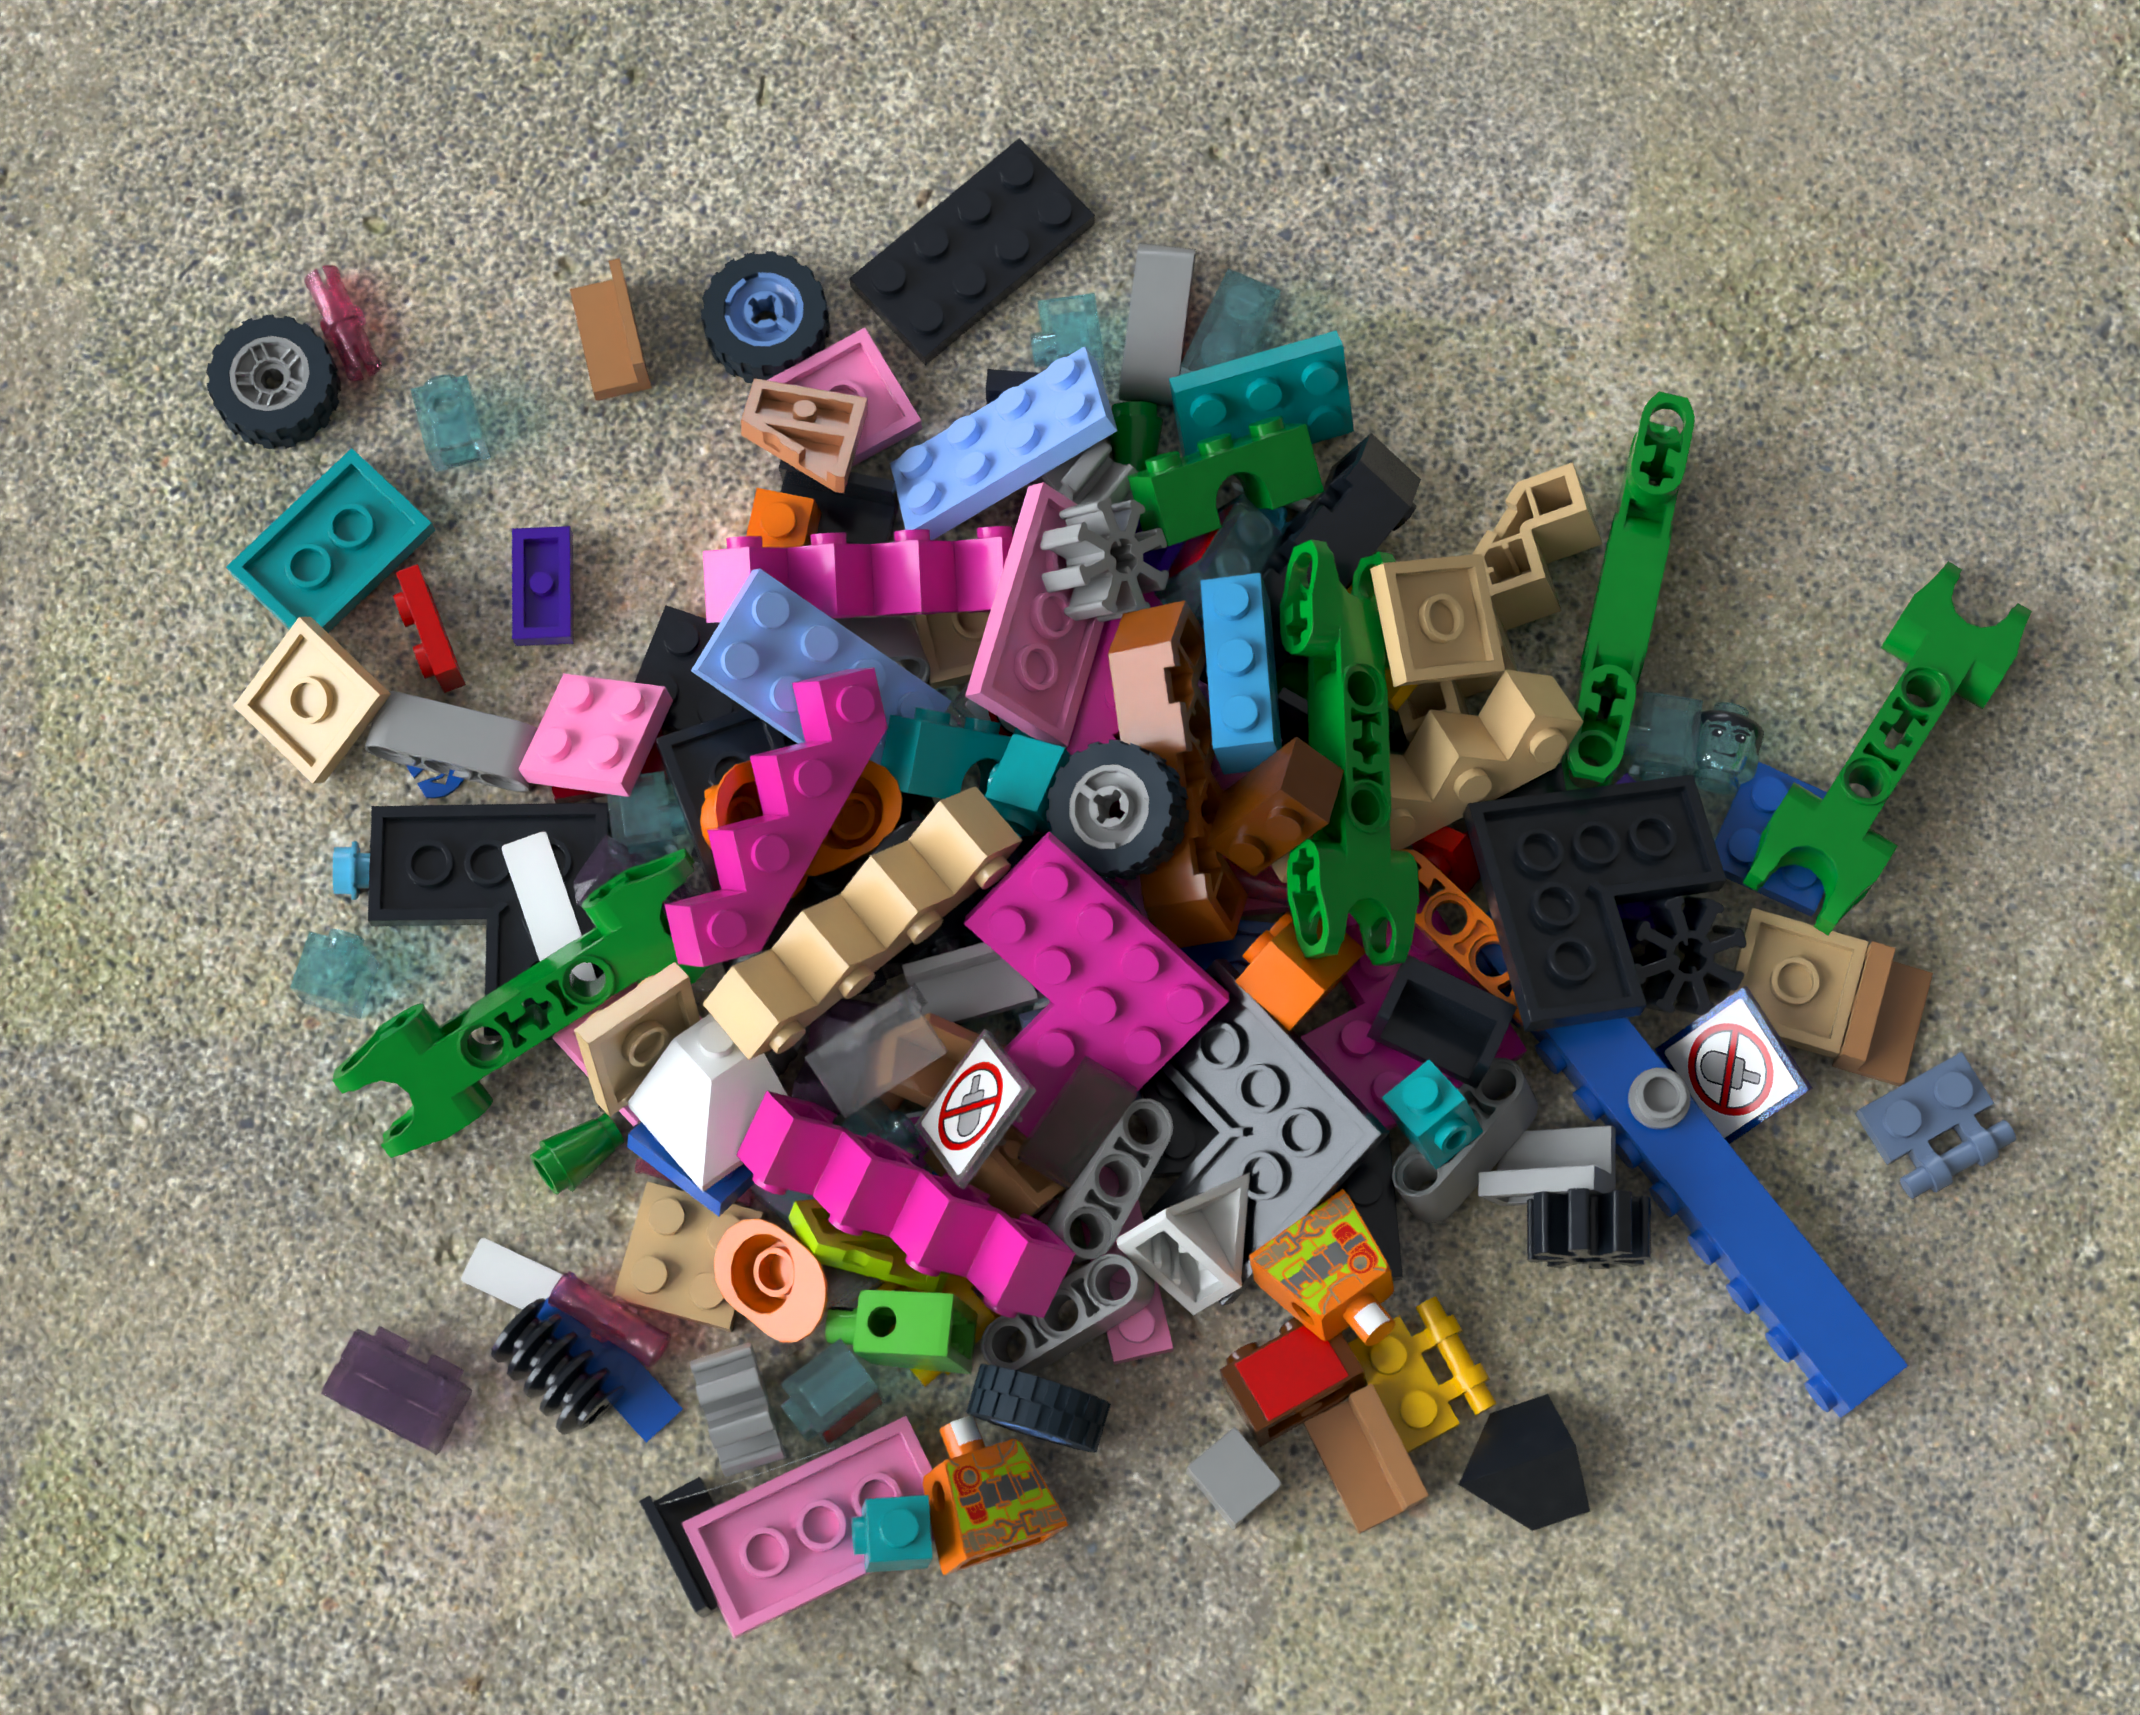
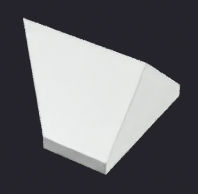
[1117,1173,1250,1315]

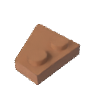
[741,378,868,493]

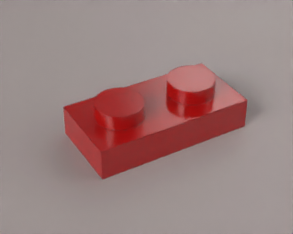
[393,564,466,693]

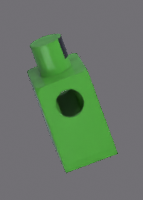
[825,1290,978,1374]

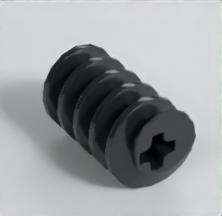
[491,1298,626,1435]

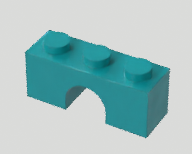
[881,707,1066,799]

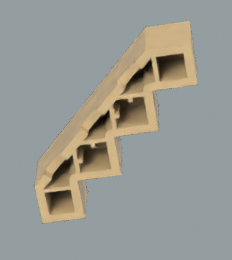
[1398,462,1602,743]
[1271,669,1583,883]
[703,786,1022,1060]

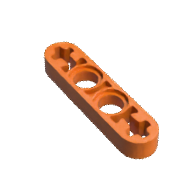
[1401,849,1546,1031]

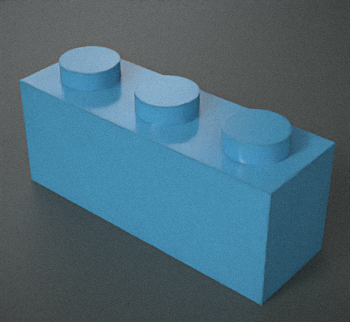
[1200,573,1282,775]

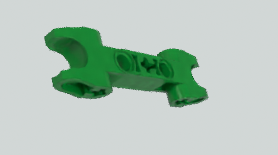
[1560,391,1695,791]
[1280,539,1419,967]
[1743,561,2032,936]
[332,848,711,1158]

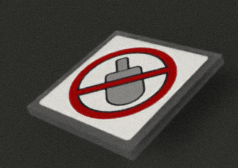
[914,1029,1036,1189]

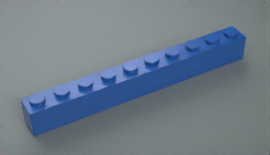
[1475,910,1908,1418]

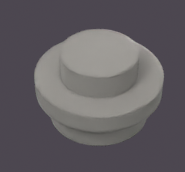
[1628,1068,1690,1129]

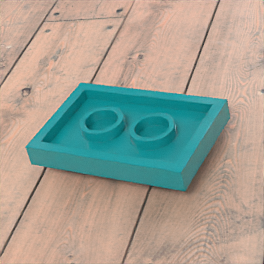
[1169,331,1354,457]
[226,448,436,633]

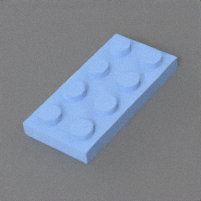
[890,346,1118,540]
[691,568,952,765]

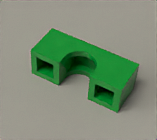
[1128,416,1324,546]

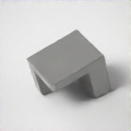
[1186,1427,1281,1530]

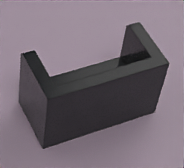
[1367,955,1517,1089]

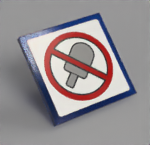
[1655,986,1813,1145]

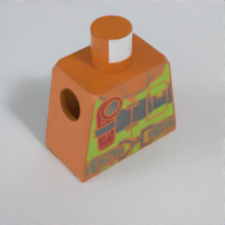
[1249,1189,1396,1346]
[923,1416,1068,1576]

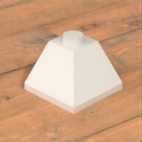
[628,1014,788,1192]

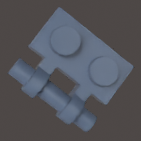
[1855,1052,2016,1199]

